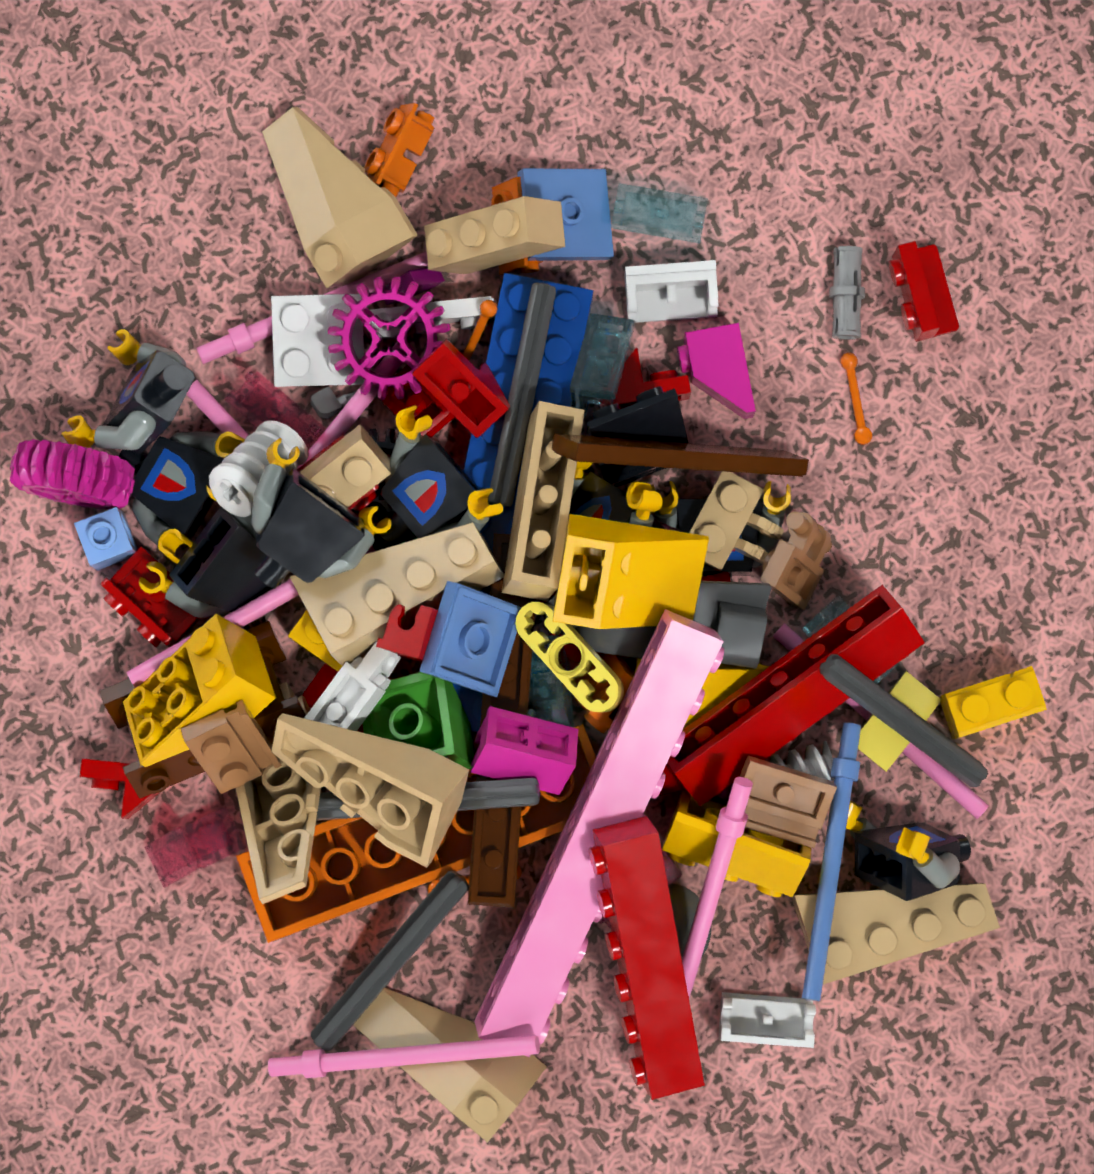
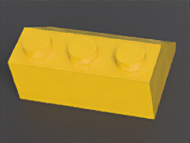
[662,790,811,897]

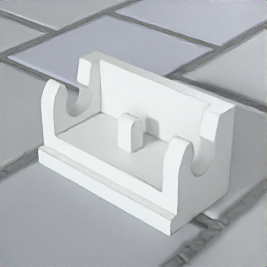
[624,260,719,323]
[718,992,816,1048]

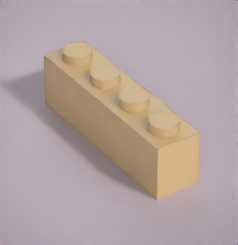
[502,401,585,601]

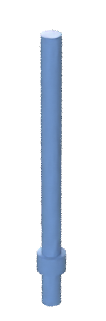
[802,723,861,1001]

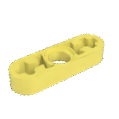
[516,602,624,712]

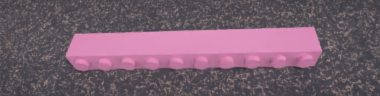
[474,609,724,1057]

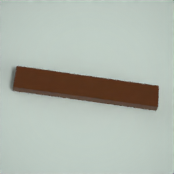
[552,434,809,477]

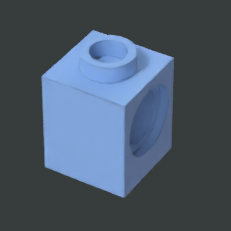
[74,507,138,571]

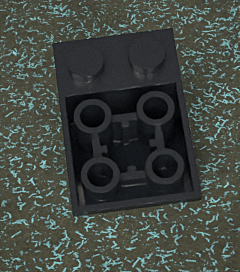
[586,386,689,487]

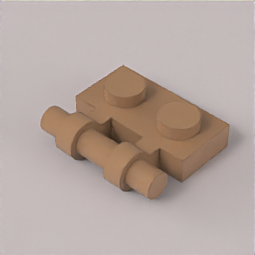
[760,511,832,610]

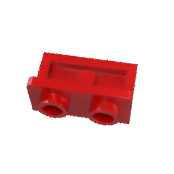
[889,241,959,342]
[100,547,201,648]

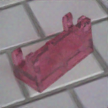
[224,371,326,450]

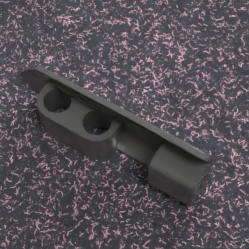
[544,581,772,669]

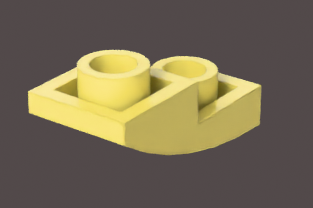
[858,671,941,772]

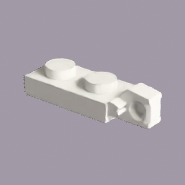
[370,296,496,339]
[304,641,401,731]

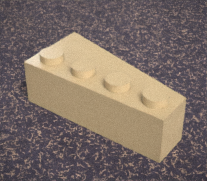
[290,522,504,666]
[791,883,1000,985]

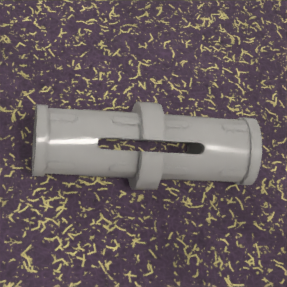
[829,246,865,340]

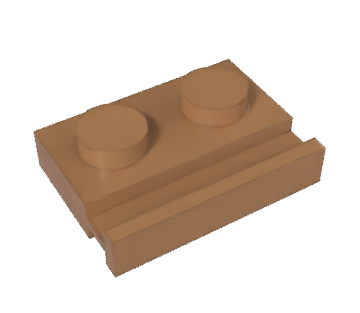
[181,700,282,794]
[739,755,837,848]

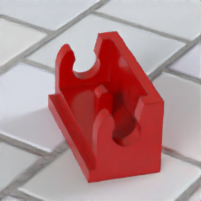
[376,604,438,662]

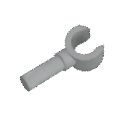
[311,387,377,419]

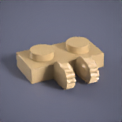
[689,471,784,572]

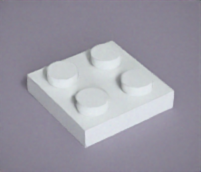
[271,294,365,387]

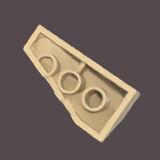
[262,107,418,288]
[271,713,469,868]
[236,744,321,904]
[353,988,547,1143]

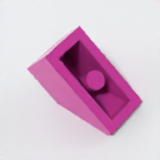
[677,323,756,419]

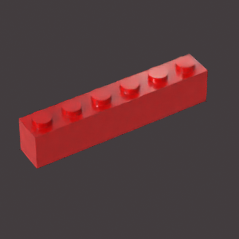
[667,585,925,807]
[589,816,705,1100]

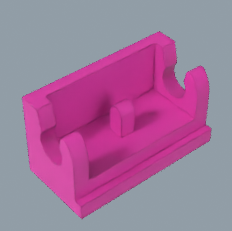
[471,706,578,795]

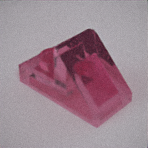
[144,806,247,888]

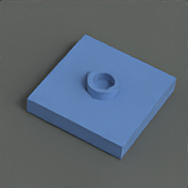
[517,168,614,261]
[420,581,522,697]

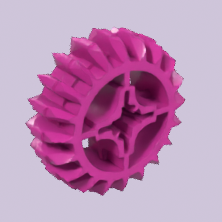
[328,277,451,400]
[10,439,135,510]

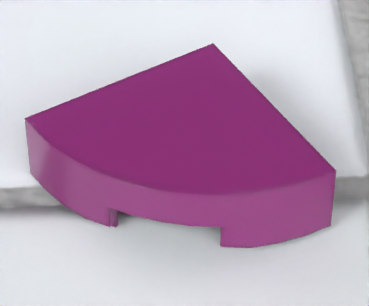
[385,267,445,305]

